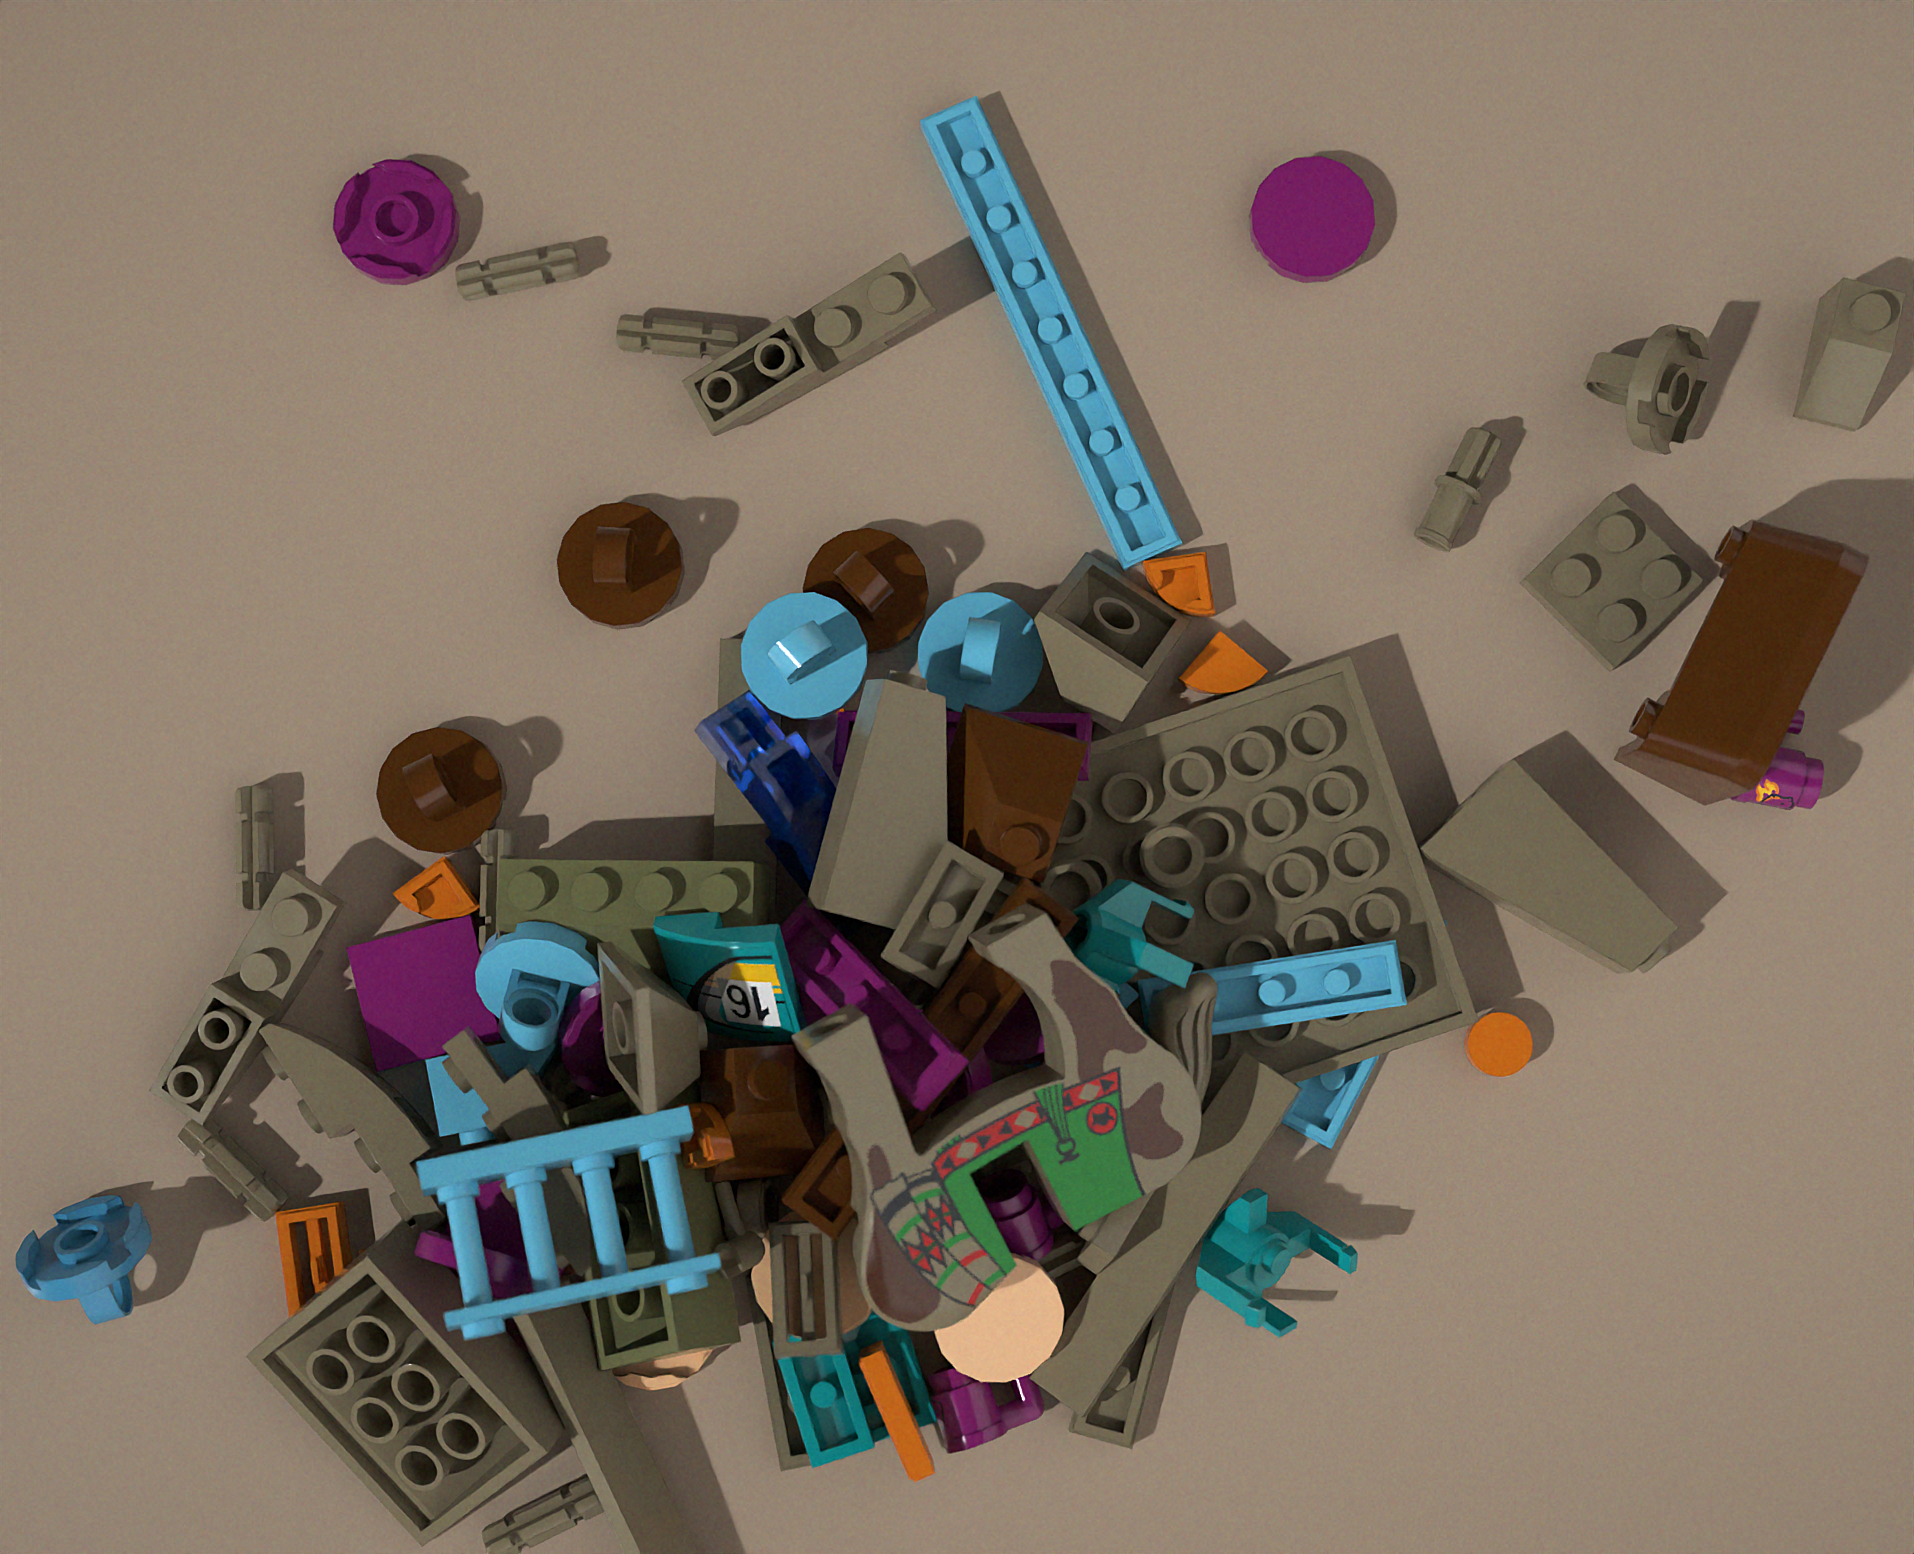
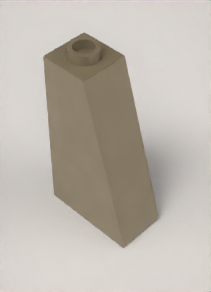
[805,670,947,930]
[1418,759,1678,974]

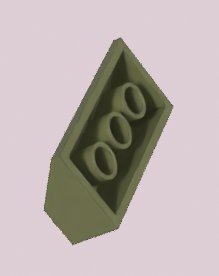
[497,859,770,988]
[562,1082,741,1371]

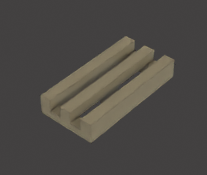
[769,1220,844,1359]

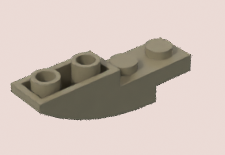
[682,252,936,436]
[149,868,346,1126]
[259,1023,448,1232]
[442,1025,593,1277]

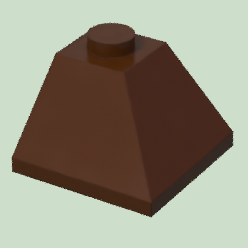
[947,703,1089,883]
[699,1044,825,1182]

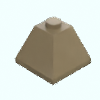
[1034,551,1192,734]
[597,941,708,1115]

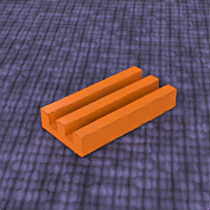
[275,1201,352,1317]
[859,1340,935,1483]

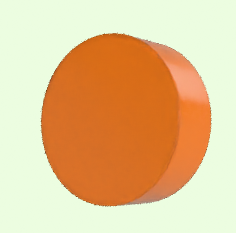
[1464,1012,1533,1077]

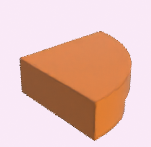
[1142,552,1215,617]
[1177,631,1268,695]
[393,856,480,920]
[677,1102,735,1170]

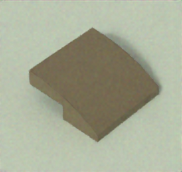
[880,841,1016,992]

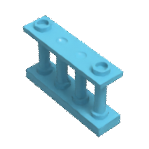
[417,1106,721,1340]

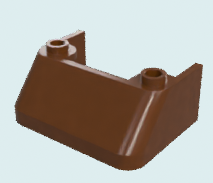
[1614,519,1869,806]

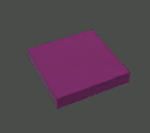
[346,915,503,1072]

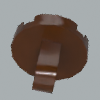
[557,502,685,630]
[803,528,929,654]
[376,727,507,855]

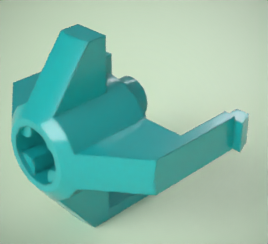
[1063,879,1195,1036]
[1196,1187,1358,1338]

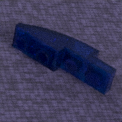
[694,690,868,938]

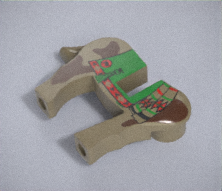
[792,903,1218,1331]

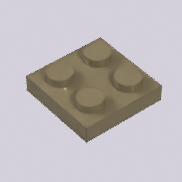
[1520,492,1704,672]

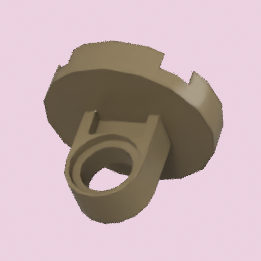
[1584,324,1710,455]

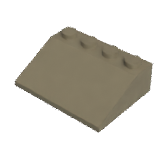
[246,1219,566,1547]

